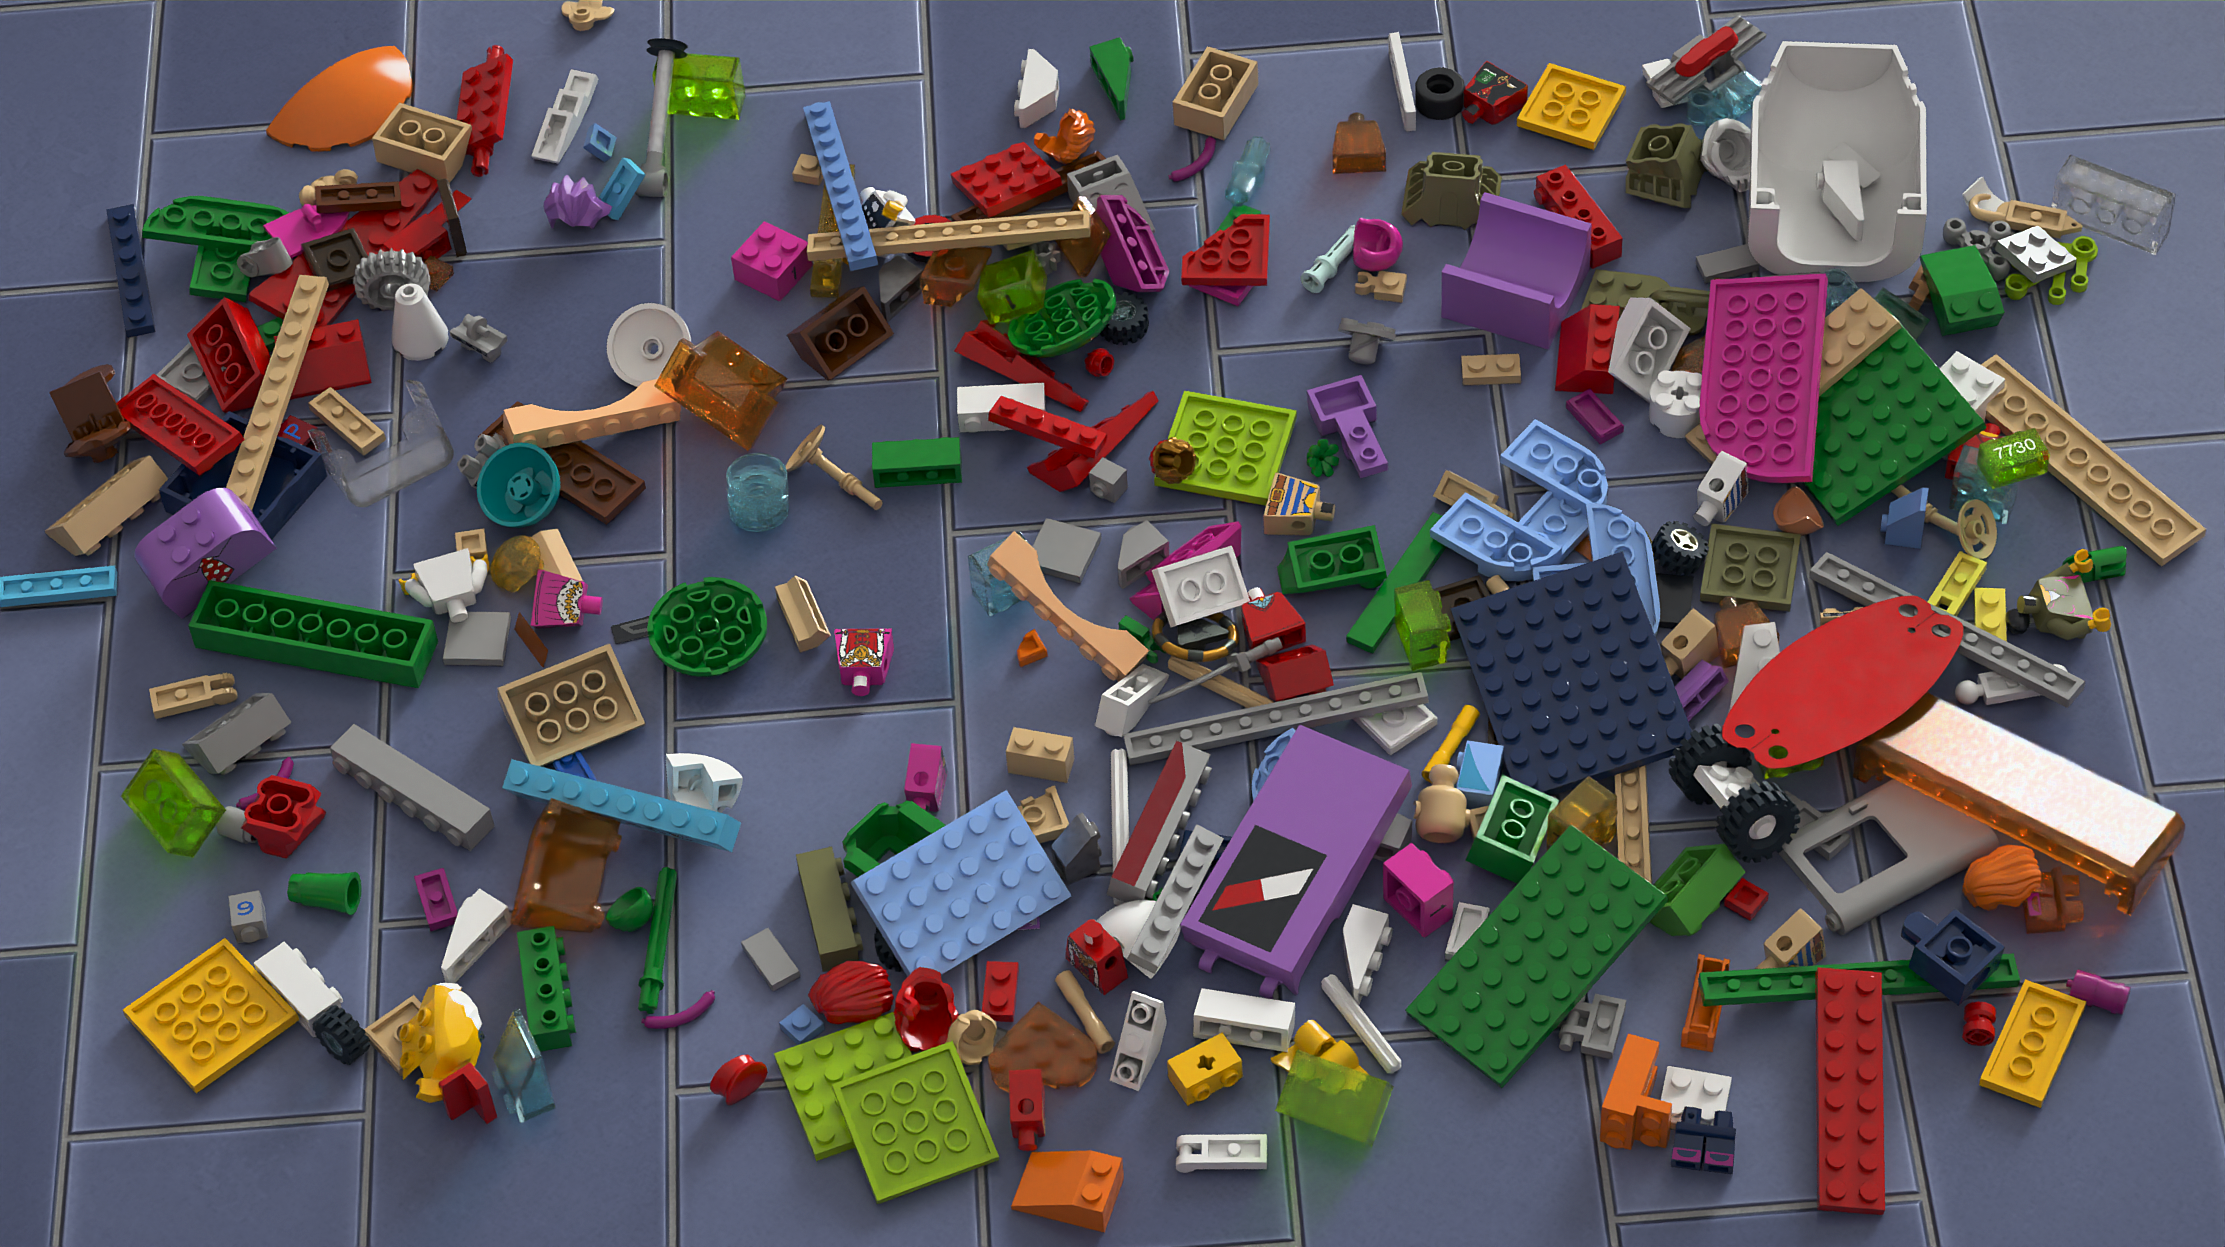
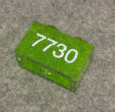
[1977,428,2050,489]

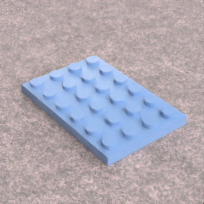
[850,790,1071,977]

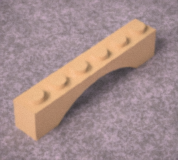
[503,376,681,448]
[987,531,1149,682]

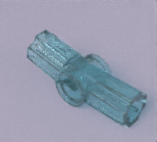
[1225,136,1271,207]

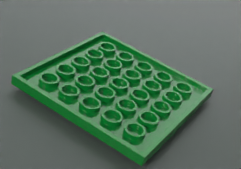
[1802,309,1986,526]

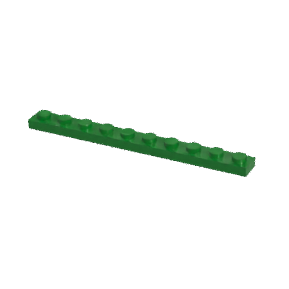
[1698,953,2020,1006]

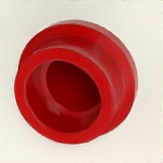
[1084,348,1114,377]

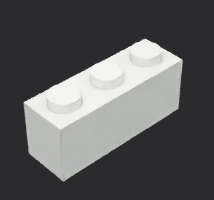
[957,383,1046,432]
[254,942,343,1038]
[1193,988,1295,1052]

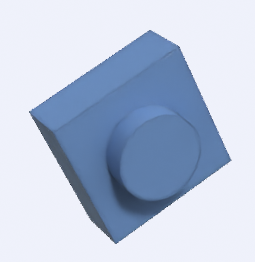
[583,123,617,162]
[779,1004,825,1045]

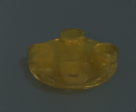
[490,535,544,593]

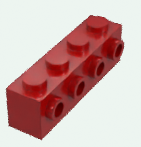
[1534,164,1623,269]

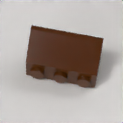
[786,286,894,381]

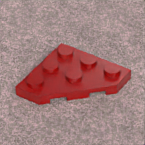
[1181,214,1270,286]

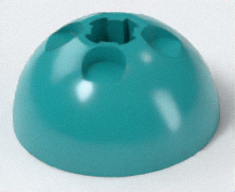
[477,442,560,528]

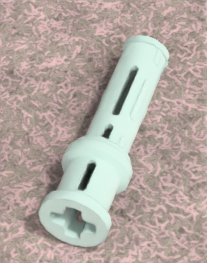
[1301,225,1355,293]

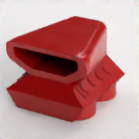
[241,775,326,858]

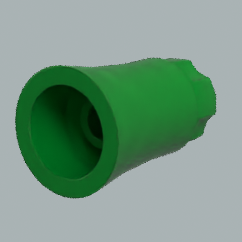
[287,872,361,915]

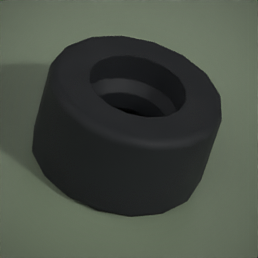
[1415,67,1465,120]

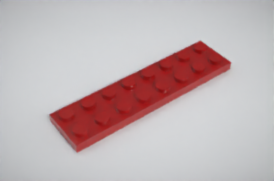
[1815,967,1885,1215]

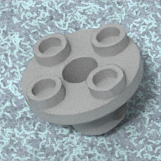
[1338,318,1396,365]

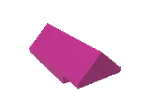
[1129,521,1242,620]

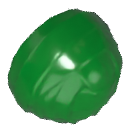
[605,887,654,932]

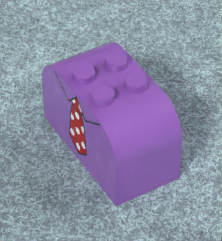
[134,488,277,619]

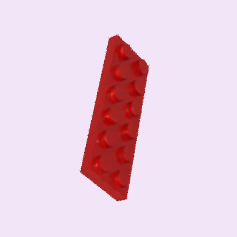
[116,374,245,475]

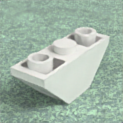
[1014,49,1059,128]
[1110,991,1167,1091]

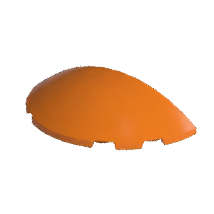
[266,46,412,152]

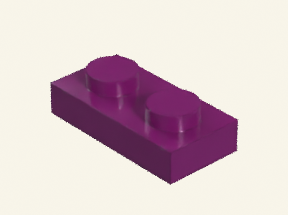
[414,867,458,932]

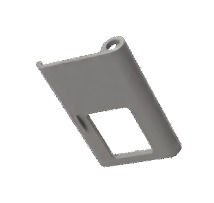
[1778,760,2000,935]

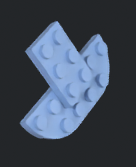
[1532,503,1660,637]

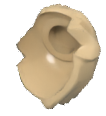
[945,1010,997,1065]

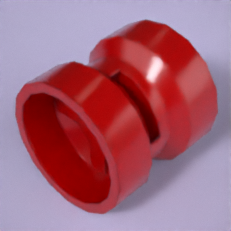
[1962,1001,1996,1046]

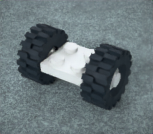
[1668,724,1801,863]

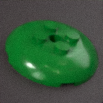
[1008,279,1116,358]
[647,577,767,677]

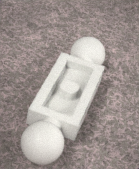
[1955,664,2068,705]

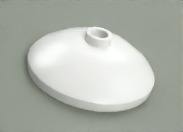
[607,303,691,387]

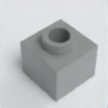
[1089,457,1128,503]

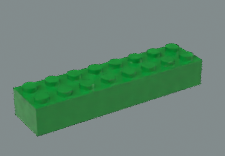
[188,580,438,688]

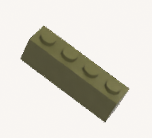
[796,846,863,972]

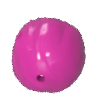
[1353,218,1403,272]

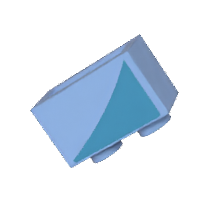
[1454,740,1504,810]

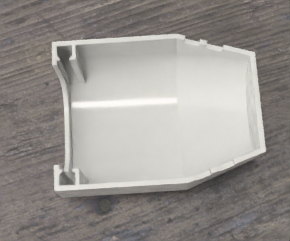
[1748,41,1927,282]

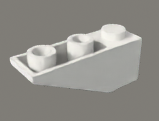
[1343,904,1393,1005]

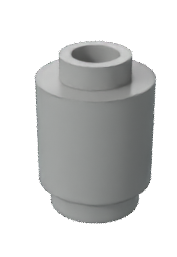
[215,806,258,844]

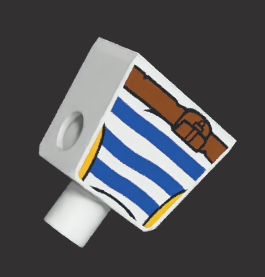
[1693,451,1749,526]

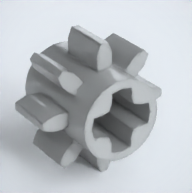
[1025,241,1061,275]

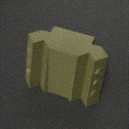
[1625,123,1707,208]
[1401,152,1502,230]

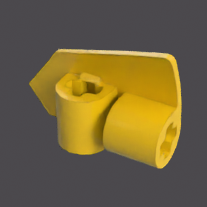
[1270,1020,1369,1096]

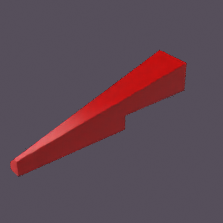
[954,319,1089,412]
[1027,391,1159,492]

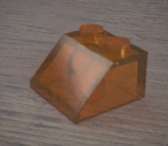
[920,246,992,307]

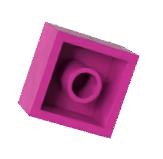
[731,221,813,301]
[1383,843,1454,938]

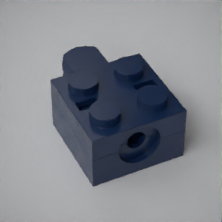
[1901,909,2005,1006]

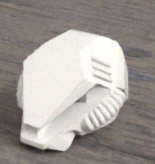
[1700,118,1751,193]

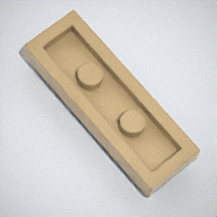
[308,387,386,456]

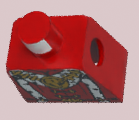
[1065,919,1128,995]

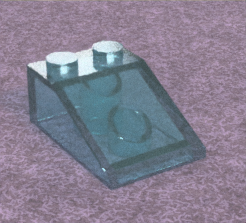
[491,1008,556,1123]

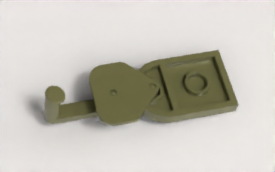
[1581,269,1710,335]

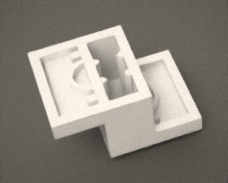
[1940,351,2005,460]

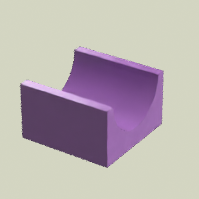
[1441,192,1592,350]

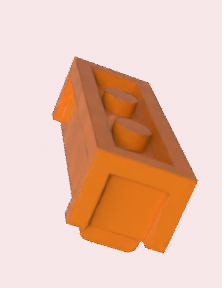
[1681,954,1730,1052]

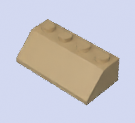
[45,455,168,556]

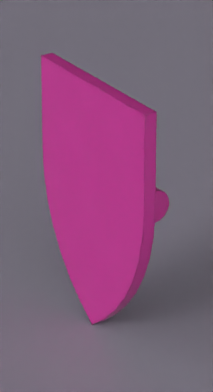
[263,204,350,258]

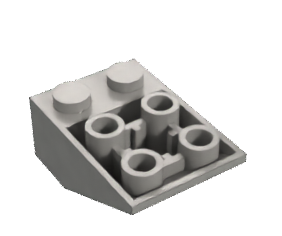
[1067,154,1155,235]

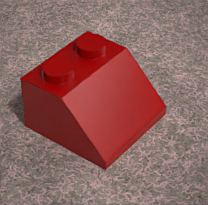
[1256,644,1334,702]

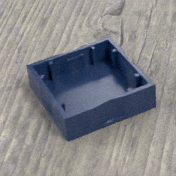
[159,411,327,540]

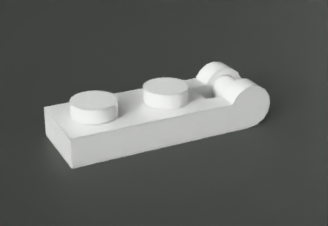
[1176,1134,1267,1173]

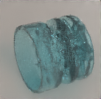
[726,453,789,532]

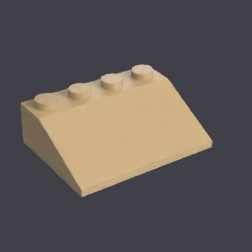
[498,643,645,767]

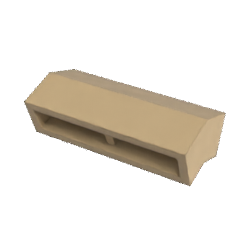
[525,529,583,582]
[775,576,831,652]

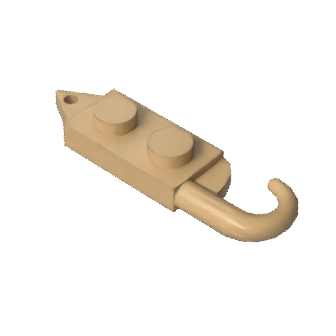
[1969,194,2082,239]

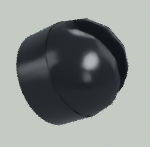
[2005,609,2030,635]

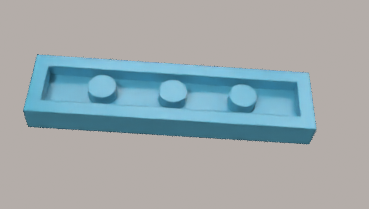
[0,566,118,607]

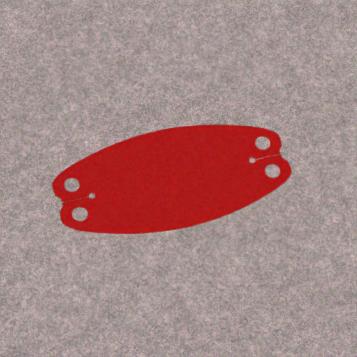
[1722,596,1963,769]

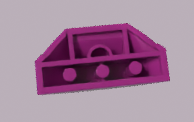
[1093,195,1169,292]

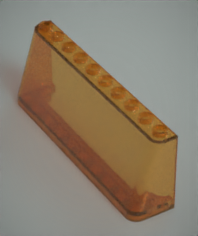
[1853,691,2185,916]

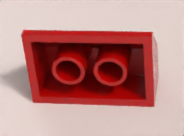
[1555,304,1620,394]
[274,319,372,400]

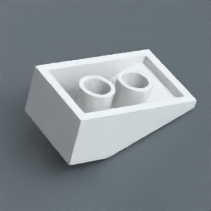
[1608,297,1691,403]

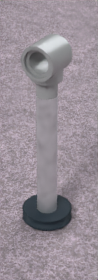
[636,38,688,198]

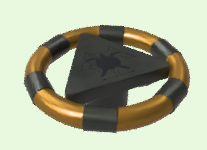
[1152,611,1239,662]

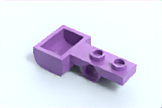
[1307,375,1388,478]

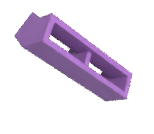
[1675,659,1729,722]

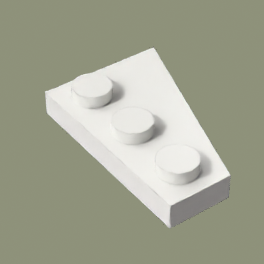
[1728,622,1780,713]

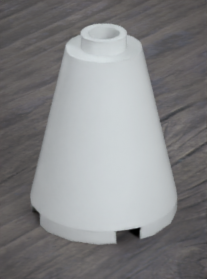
[392,284,449,361]

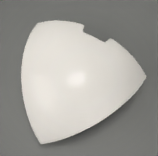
[666,753,743,813]
[1096,900,1181,979]

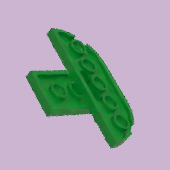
[142,196,301,302]

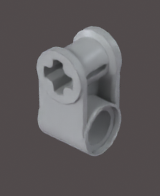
[237,237,293,277]

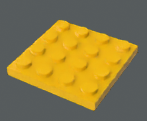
[123,938,299,1094]

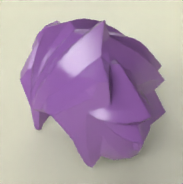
[544,175,612,229]

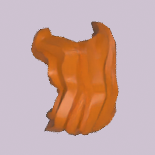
[1034,108,1095,165]
[1962,845,2042,911]

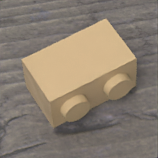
[1006,727,1075,783]

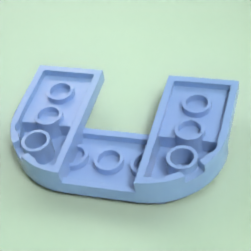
[1430,419,1608,581]

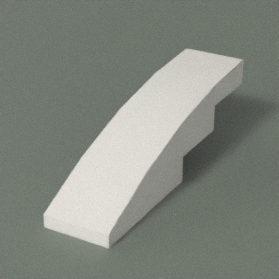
[531,69,599,164]

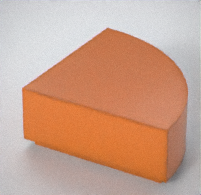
[1017,629,1048,667]

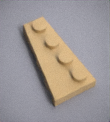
[1017,785,1069,844]

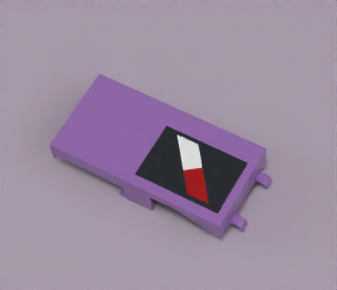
[1180,724,1412,999]

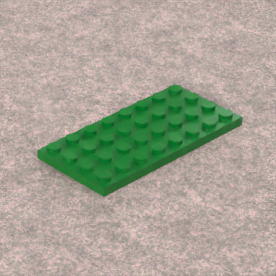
[1405,825,1669,1088]

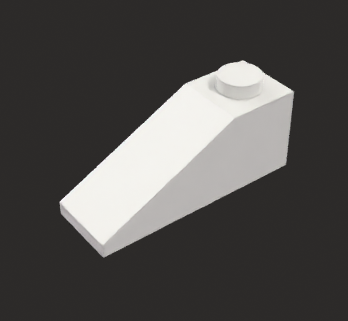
[1816,161,1864,241]
[1095,664,1169,737]
[441,889,512,984]

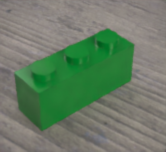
[872,437,962,488]

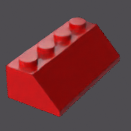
[187,297,271,413]

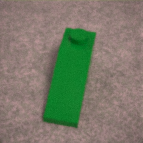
[1089,37,1134,121]

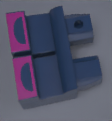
[1671,1106,1736,1175]

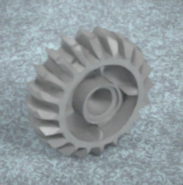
[353,248,431,312]

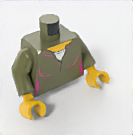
[2017,549,2111,640]

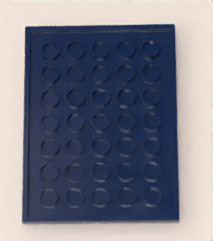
[1451,551,1692,796]

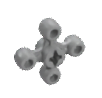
[1943,218,2011,281]

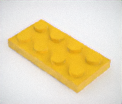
[1979,979,2086,1108]

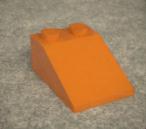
[1011,1150,1124,1233]

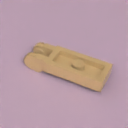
[149,673,238,719]

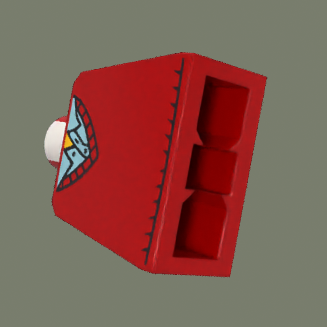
[1241,588,1306,652]

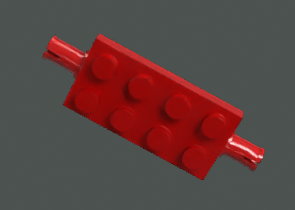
[456,45,513,177]

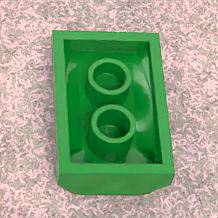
[1277,525,1387,594]

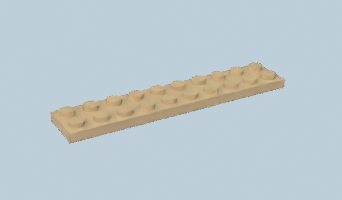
[1981,354,2206,567]

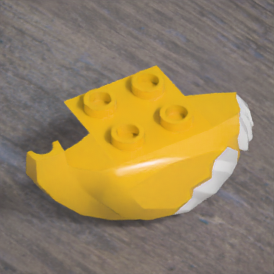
[399,983,482,1103]

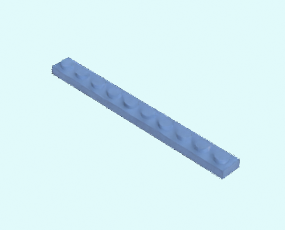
[803,101,878,271]

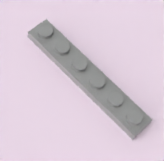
[1127,824,1224,974]

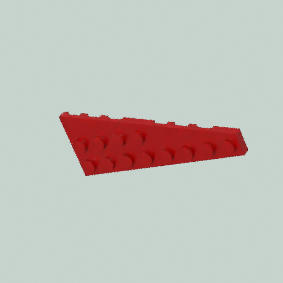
[249,169,439,328]

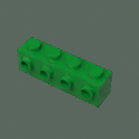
[517,926,576,1053]

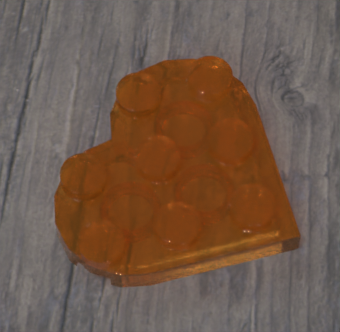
[988,1001,1098,1092]

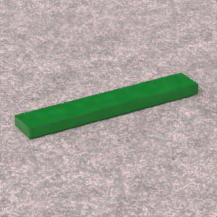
[1346,512,1447,654]

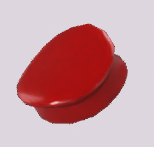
[710,1054,768,1105]

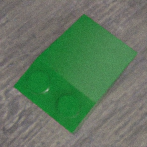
[1919,245,2005,336]
[1465,775,1559,884]

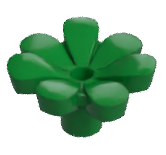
[1307,439,1339,477]

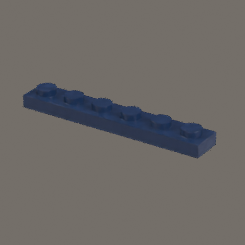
[106,204,156,338]

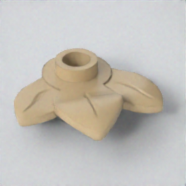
[561,0,614,31]

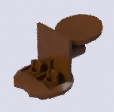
[49,364,131,463]

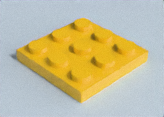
[1517,63,1626,150]

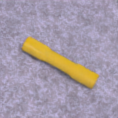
[1422,705,1480,783]

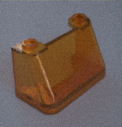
[510,798,622,933]

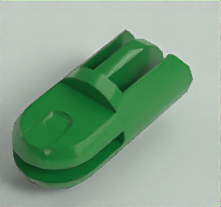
[2062,546,2127,583]

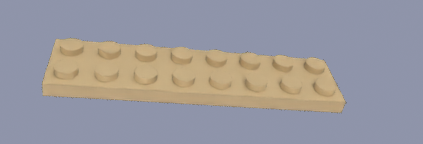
[1685,288,1901,465]

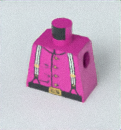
[904,743,948,813]

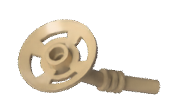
[785,425,883,510]
[1891,484,1997,559]

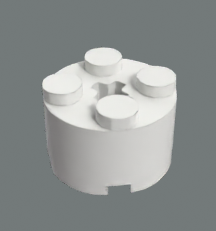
[1649,370,1702,438]

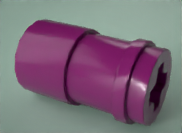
[2066,969,2131,1015]

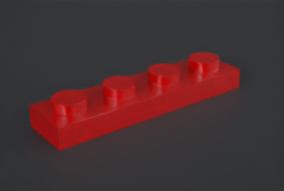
[988,396,1107,459]

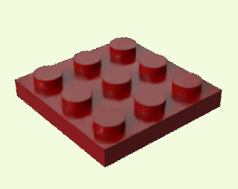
[951,142,1062,218]

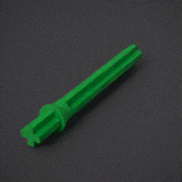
[638,867,677,1014]

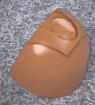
[1773,486,1824,536]

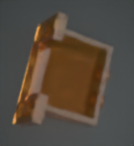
[654,331,788,451]

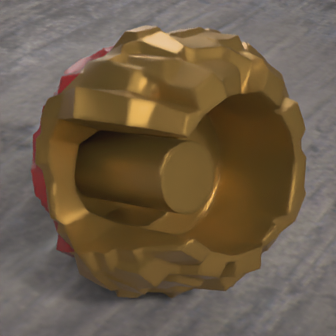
[1149,437,1196,484]

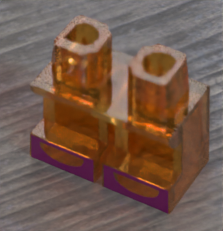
[2022,866,2084,934]

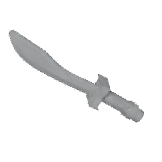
[1148,637,1283,704]

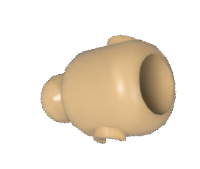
[1413,764,1471,843]

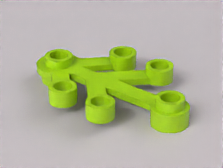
[2004,236,2098,305]

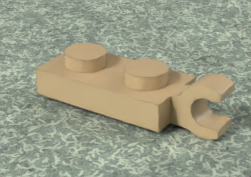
[1433,470,1515,519]

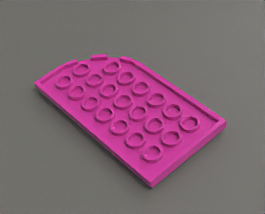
[1699,273,1828,483]

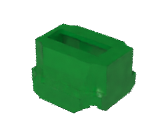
[842,800,946,877]

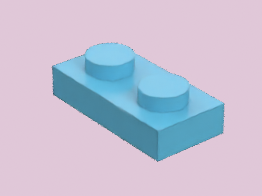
[599,158,646,220]

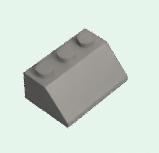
[182,693,291,775]

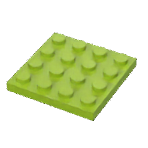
[1154,391,1297,506]
[774,1012,912,1161]
[832,1041,999,1204]

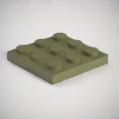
[1700,523,1801,612]

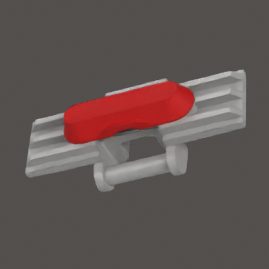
[1646,15,1766,105]

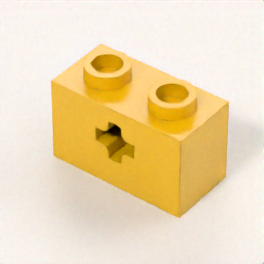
[1167,1032,1243,1106]

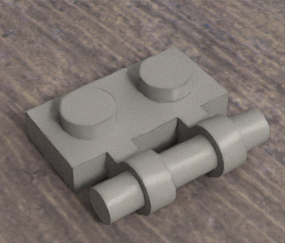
[1559,994,1626,1059]

